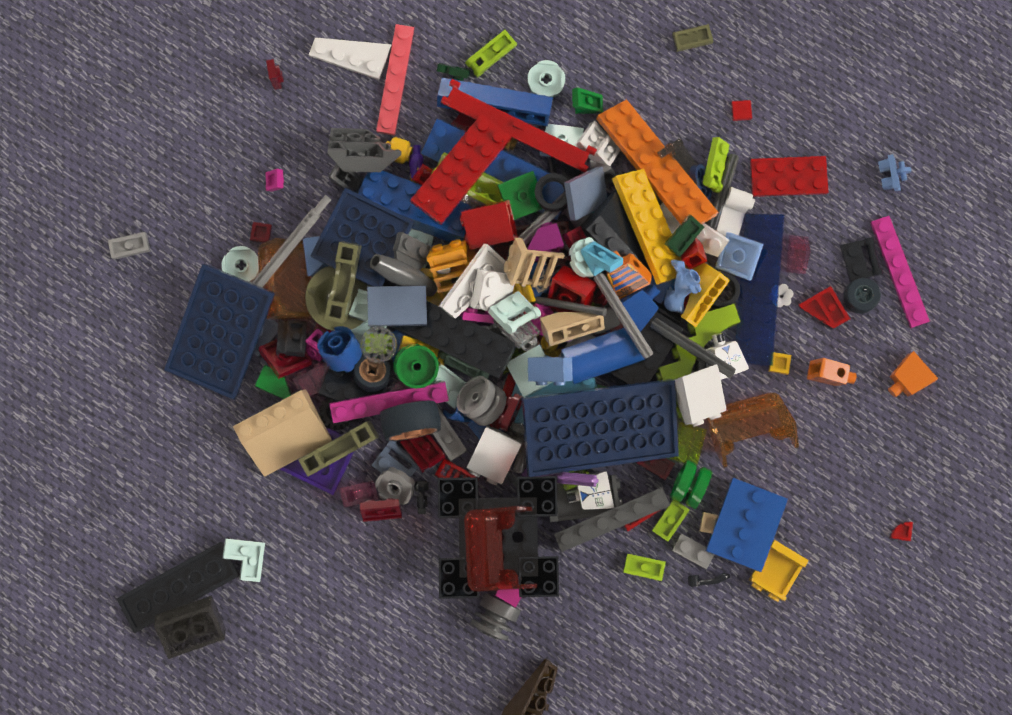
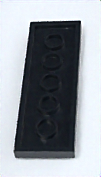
[116,542,240,633]

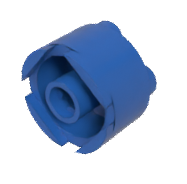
[317,326,364,372]

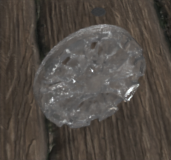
[360,326,397,363]

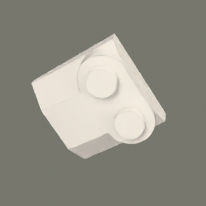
[470,269,514,311]

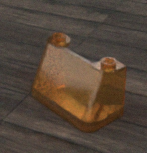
[258,238,312,320]

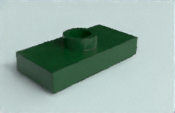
[665,214,705,257]

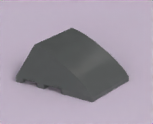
[327,128,401,172]

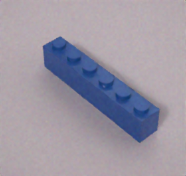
[437,78,553,127]

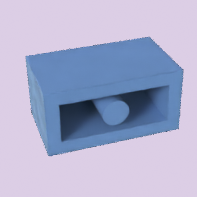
[528,357,573,385]

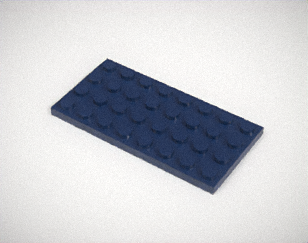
[522,379,679,477]

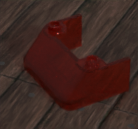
[464,506,537,591]

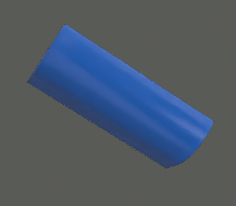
[561,328,645,385]

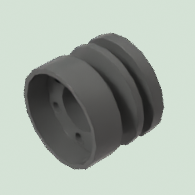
[470,593,521,641]

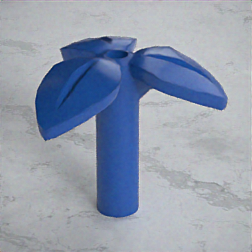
[443,406,472,423]

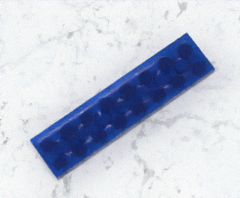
[735,214,785,366]

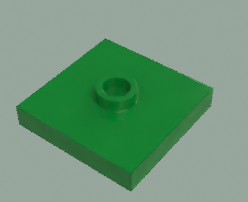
[497,171,543,220]

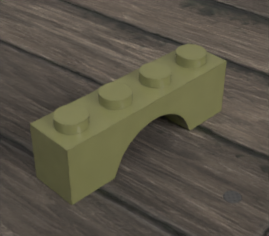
[324,241,362,323]
[298,420,379,477]

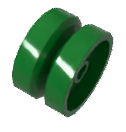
[393,344,439,389]
[670,459,712,509]

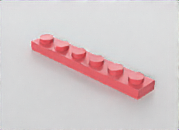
[376,24,414,136]

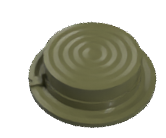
[305,266,371,331]

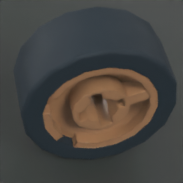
[354,353,391,392]

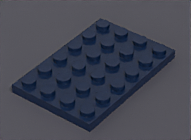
[164,263,275,400]

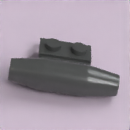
[370,232,437,297]

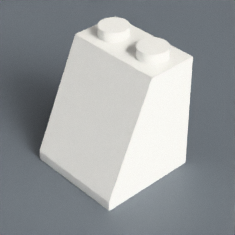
[675,364,727,427]
[467,425,522,485]

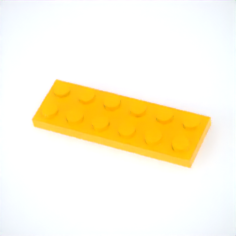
[612,169,686,285]

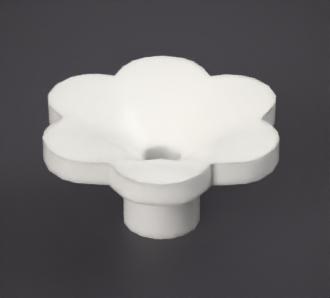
[769,284,794,308]

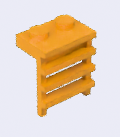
[426,239,469,299]

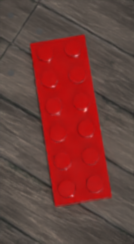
[410,114,512,225]

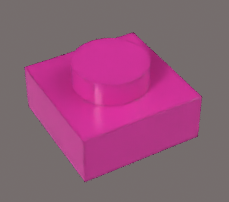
[266,169,284,192]

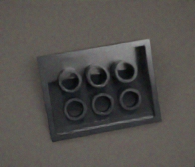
[580,190,650,270]

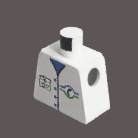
[706,333,749,379]
[567,470,614,509]

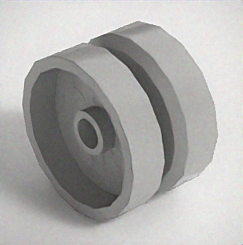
[456,376,507,426]

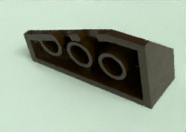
[501,659,558,715]

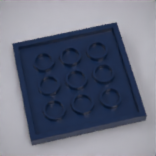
[310,188,415,287]

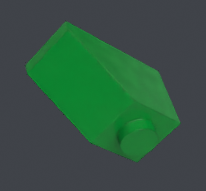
[255,365,292,399]

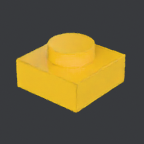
[768,352,791,375]

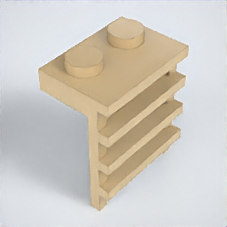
[504,238,565,288]

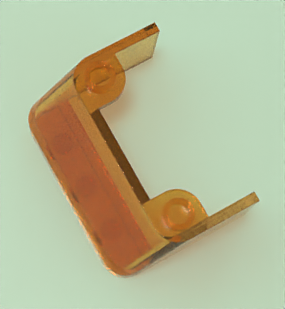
[706,393,799,468]

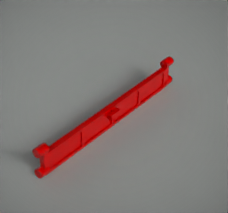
[441,79,597,173]

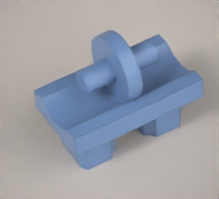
[878,154,911,191]

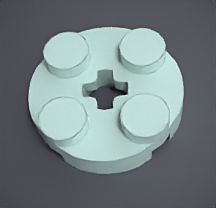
[528,60,565,97]
[569,237,598,278]
[222,246,261,283]

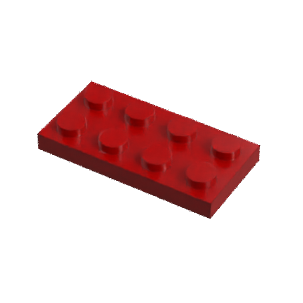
[750,156,829,197]

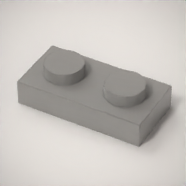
[108,232,150,260]
[671,533,715,570]

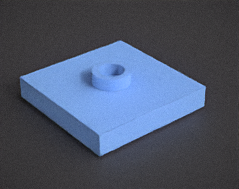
[715,232,763,280]

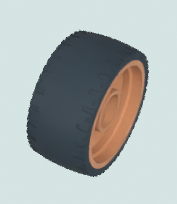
[380,401,441,441]

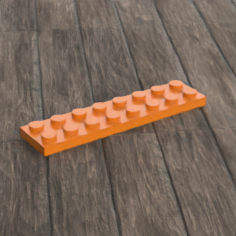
[596,99,718,224]

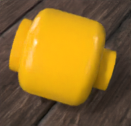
[386,137,413,164]

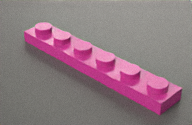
[870,216,930,329]
[330,381,449,423]

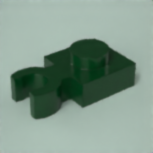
[436,63,470,81]

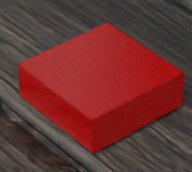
[731,100,752,121]

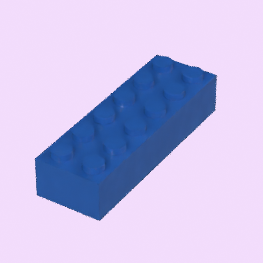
[358,171,477,242]

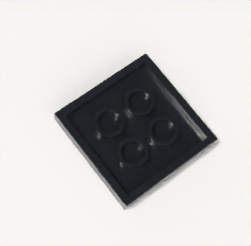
[318,352,393,402]

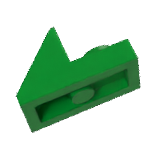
[572,87,603,114]

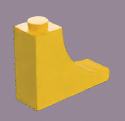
[681,263,730,327]

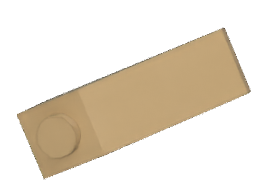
[540,312,605,346]

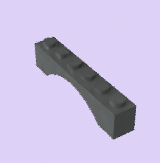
[554,487,670,552]

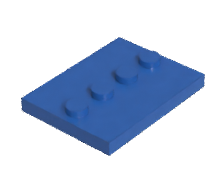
[705,478,788,572]

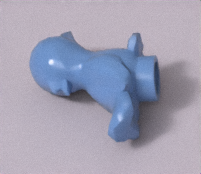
[664,260,702,314]

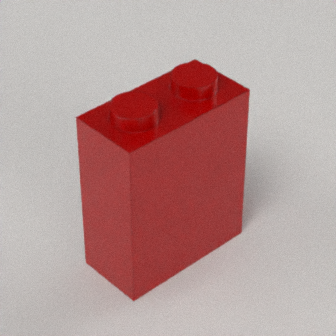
[460,200,518,250]

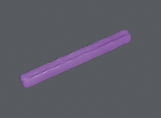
[521,469,599,487]

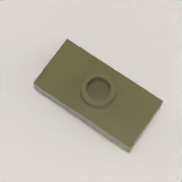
[672,24,714,52]

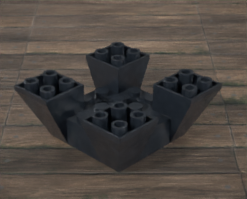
[438,476,559,599]

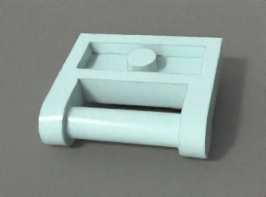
[488,291,541,334]

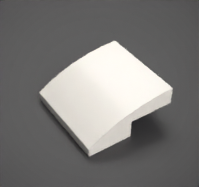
[575,121,620,166]

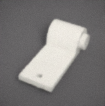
[716,187,755,237]

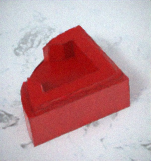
[890,522,913,541]

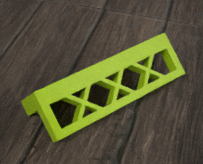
[431,152,503,205]

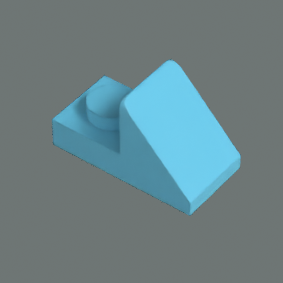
[581,241,623,276]

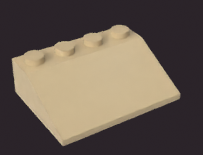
[233,389,333,477]

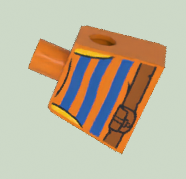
[607,251,652,299]

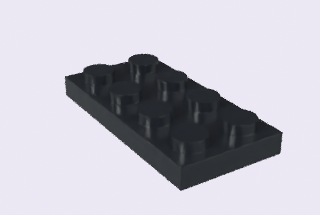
[610,311,683,385]

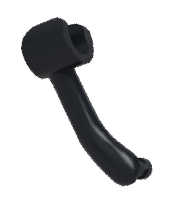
[688,573,730,587]

